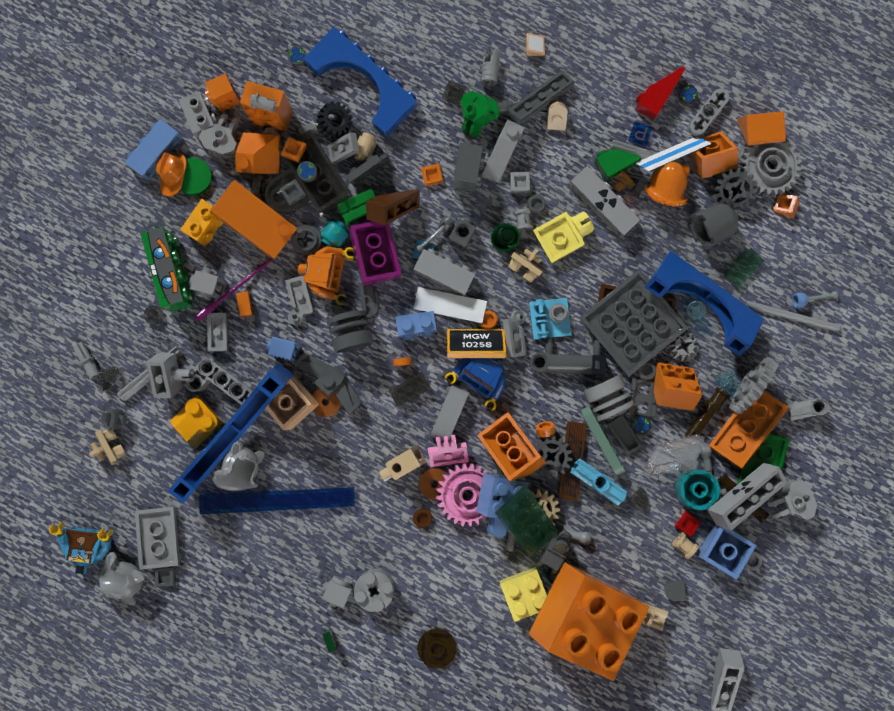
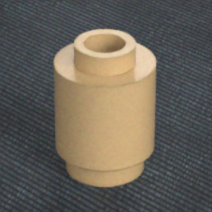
[354,132,377,162]

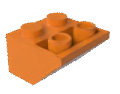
[653,363,702,411]

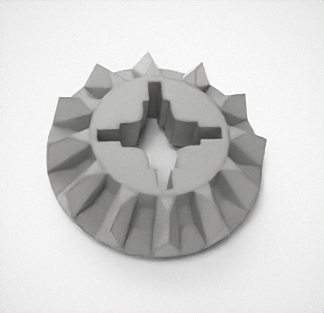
[668,331,699,362]

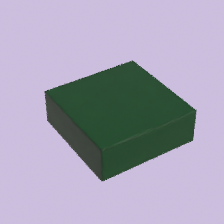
[323,628,338,653]

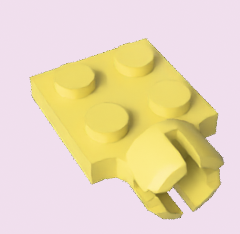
[533,212,594,264]

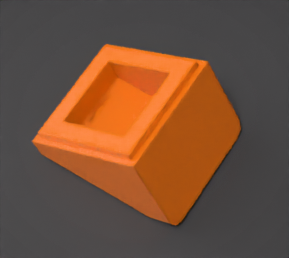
[773,194,800,219]

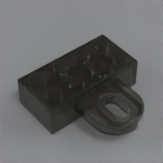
[265,129,353,218]

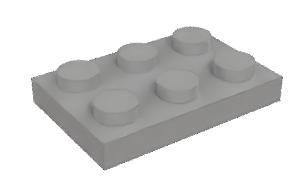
[135,506,180,570]

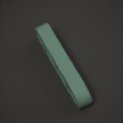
[581,405,626,476]

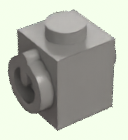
[321,576,353,608]

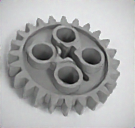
[729,357,778,414]

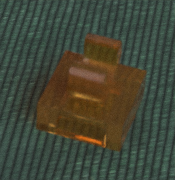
[614,171,637,192]

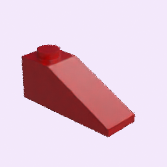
[635,66,686,121]

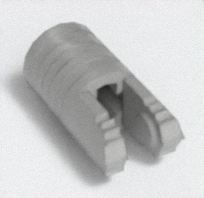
[481,49,500,86]

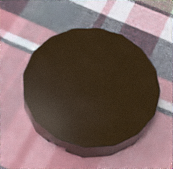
[417,628,456,669]

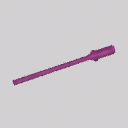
[193,259,272,322]

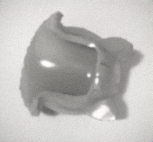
[212,441,265,492]
[98,552,145,605]

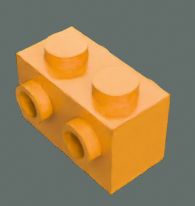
[180,199,223,247]

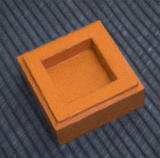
[281,136,307,163]
[421,163,443,187]

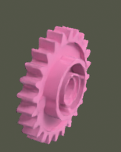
[436,463,488,526]

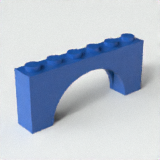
[303,27,417,138]
[645,251,764,357]

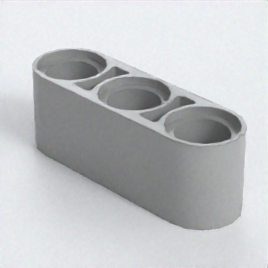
[430,385,469,442]

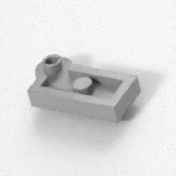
[285,275,314,325]
[503,310,527,358]

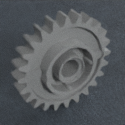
[739,141,802,197]

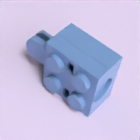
[476,473,529,538]

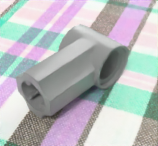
[786,398,829,421]

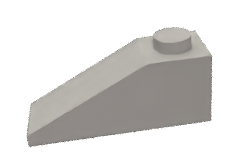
[482,119,525,183]
[711,648,745,711]

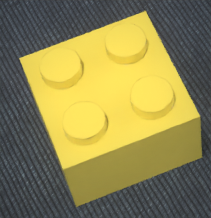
[499,567,547,622]

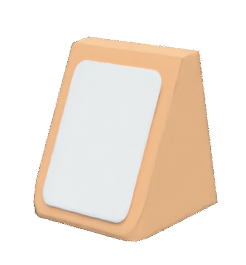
[526,33,545,56]

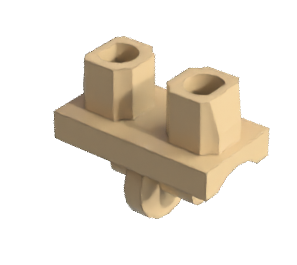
[508,248,544,282]
[89,429,125,466]
[642,602,668,631]

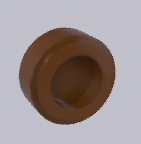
[413,508,432,528]

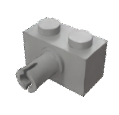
[146,353,195,398]

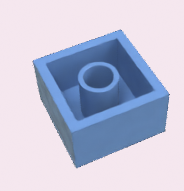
[696,524,757,580]

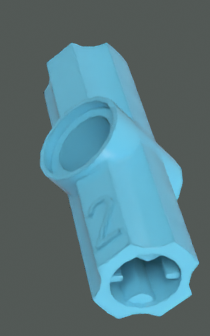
[570,459,627,506]

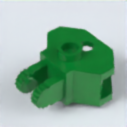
[460,90,500,138]

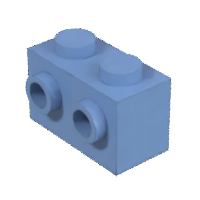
[395,311,437,340]

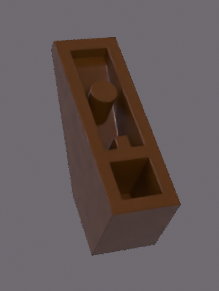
[366,189,420,226]

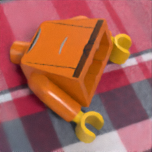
[298,246,354,305]

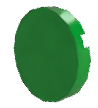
[180,158,213,196]

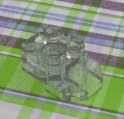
[642,434,707,477]

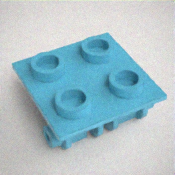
[529,298,572,340]

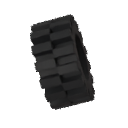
[316,101,353,139]

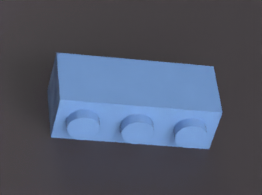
[124,119,183,181]

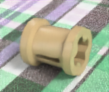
[672,532,699,559]

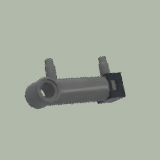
[529,338,606,376]

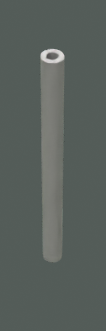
[745,301,840,332]

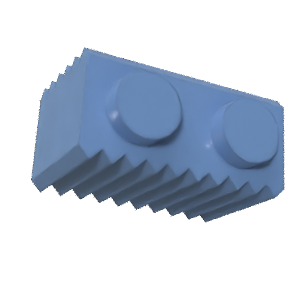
[266,337,301,363]

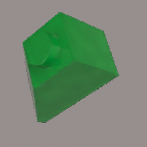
[594,149,641,182]

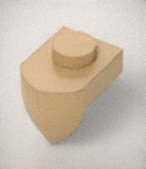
[547,101,568,130]

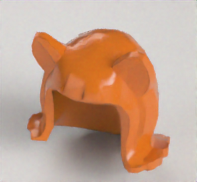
[644,161,690,207]

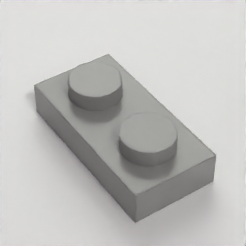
[328,132,359,164]
[207,313,229,352]

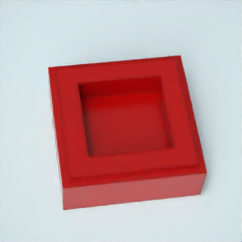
[674,510,702,538]

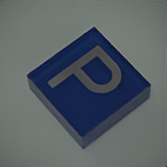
[628,121,652,146]

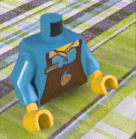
[49,522,113,574]

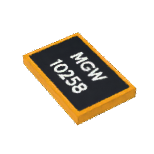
[447,329,506,358]

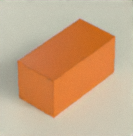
[236,291,254,318]

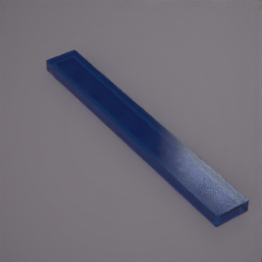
[199,487,355,514]

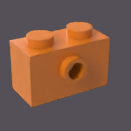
[204,73,240,112]

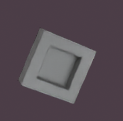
[510,172,530,193]

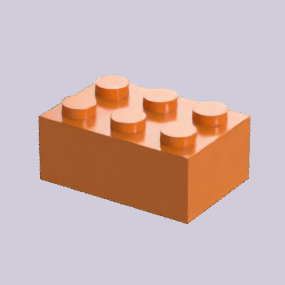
[240,81,293,133]

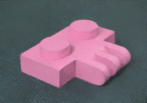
[428,435,469,467]

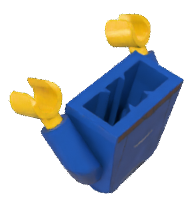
[445,358,505,411]

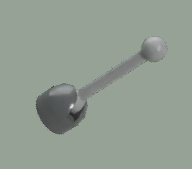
[416,216,455,252]

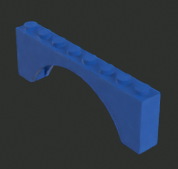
[168,363,293,504]

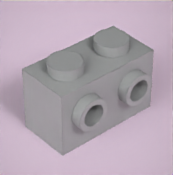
[179,91,218,140]
[189,269,227,301]

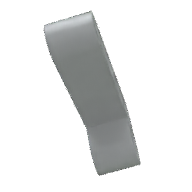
[186,359,253,405]

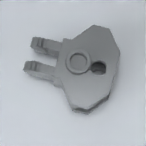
[199,113,239,160]
[767,479,817,520]

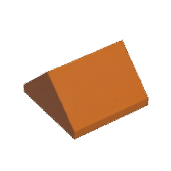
[737,111,786,146]

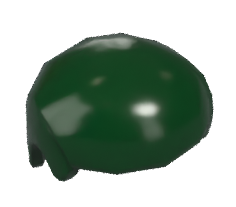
[491,223,520,253]

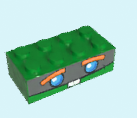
[140,227,195,313]

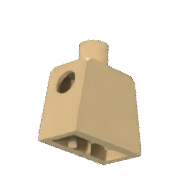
[380,445,427,481]

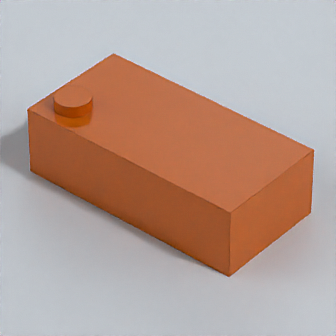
[209,180,297,259]

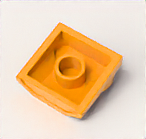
[170,395,224,449]

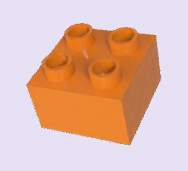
[529,562,649,681]

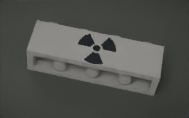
[569,166,640,239]
[708,463,788,531]

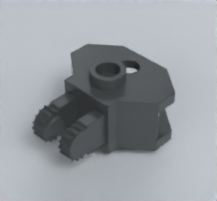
[537,531,572,575]

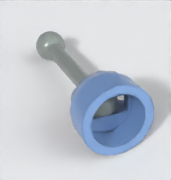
[792,291,839,308]

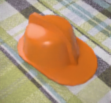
[155,153,187,197]

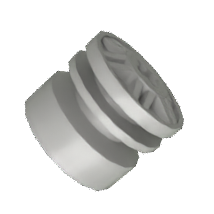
[583,374,635,421]

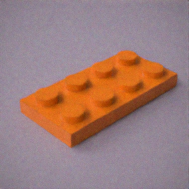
[709,391,789,470]

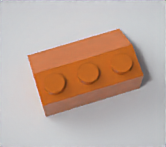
[477,412,546,482]

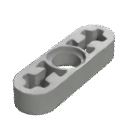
[688,89,729,136]

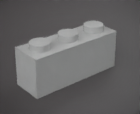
[413,249,475,296]

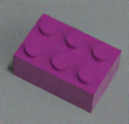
[349,222,401,286]

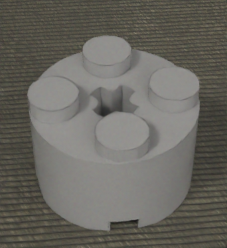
[354,569,395,612]

